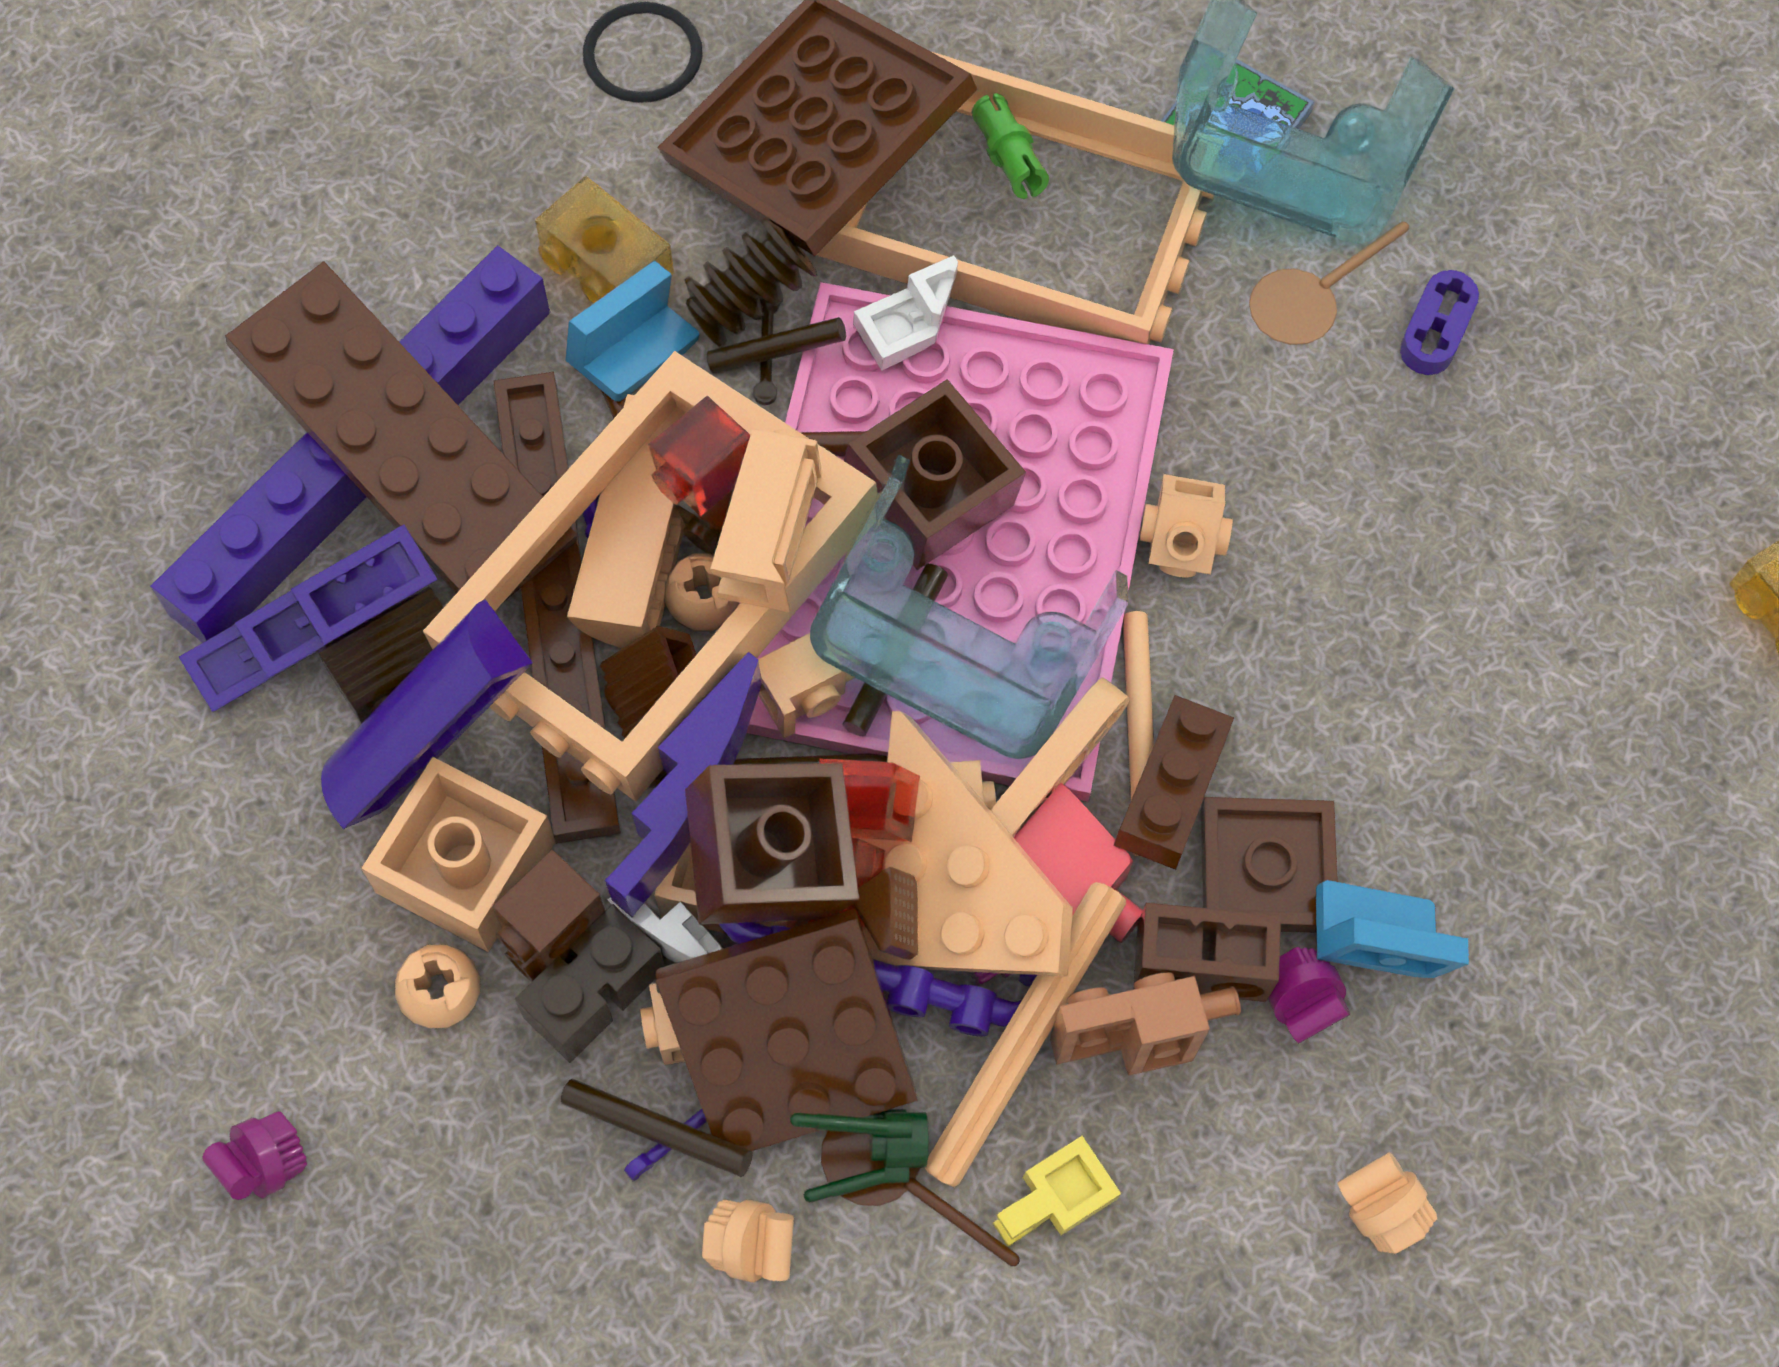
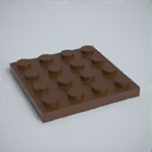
[658,0,978,257]

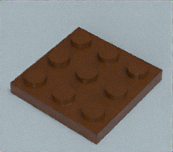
[655,908,918,1151]

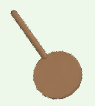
[1249,222,1409,345]

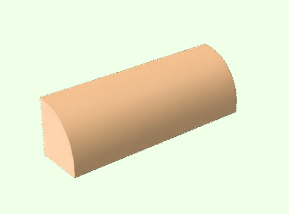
[567,394,709,648]

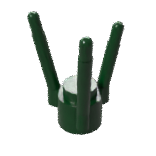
[790,1109,929,1202]

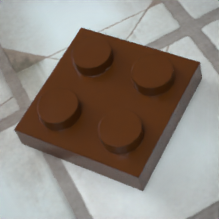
[1201,797,1338,933]

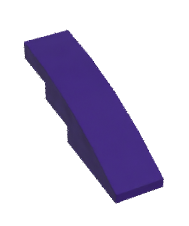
[179,524,438,712]
[605,652,762,917]

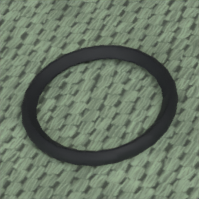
[583,2,703,103]

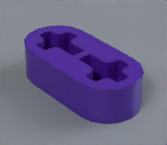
[1400,270,1479,375]

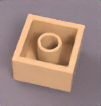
[361,757,556,952]

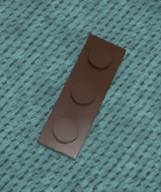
[1114,695,1234,870]

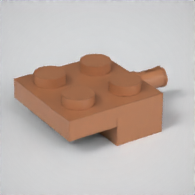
[1050,973,1241,1076]

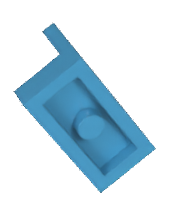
[565,260,699,402]
[1316,880,1469,978]

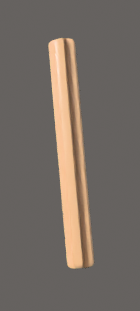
[925,882,1126,1187]

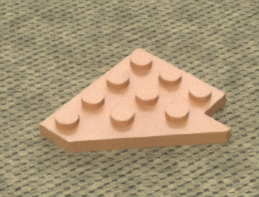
[812,711,1073,976]

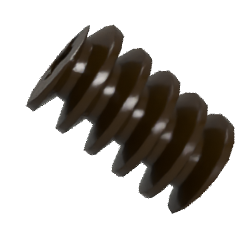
[684,218,818,347]

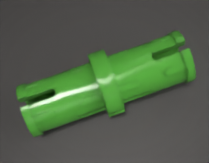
[972,93,1049,199]

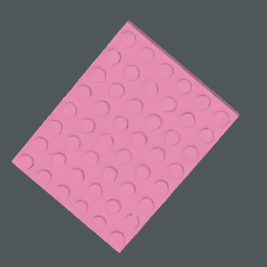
[739,282,1174,802]

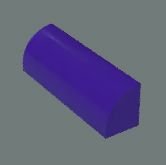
[321,599,533,829]

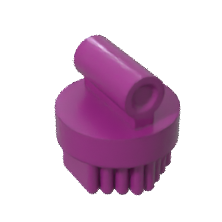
[1268,947,1350,1044]
[202,1111,307,1200]

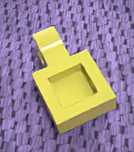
[993,1136,1121,1247]

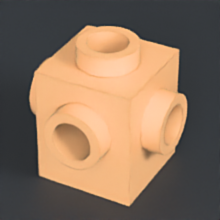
[1139,474,1233,577]

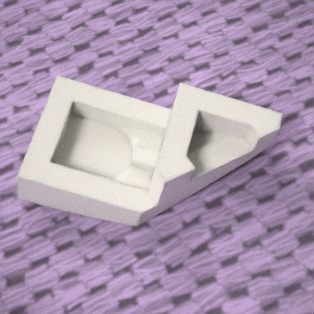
[853,256,958,371]
[608,897,723,963]

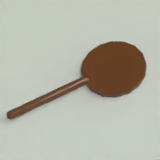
[821,1131,1020,1266]

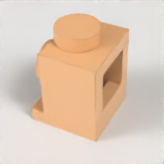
[758,627,857,738]

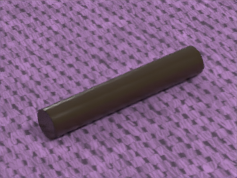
[707,317,846,374]

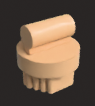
[1338,1152,1437,1254]
[702,1199,794,1282]

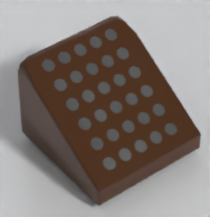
[853,867,918,960]

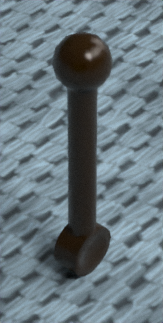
[753,297,780,405]

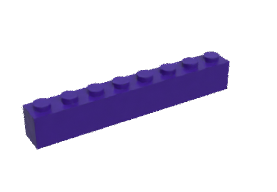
[150,245,550,643]

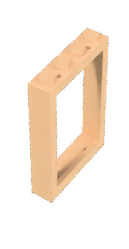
[817,52,1224,345]
[423,351,880,801]

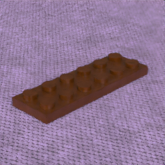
[225,261,578,601]

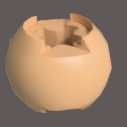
[664,553,739,631]
[395,945,480,1028]

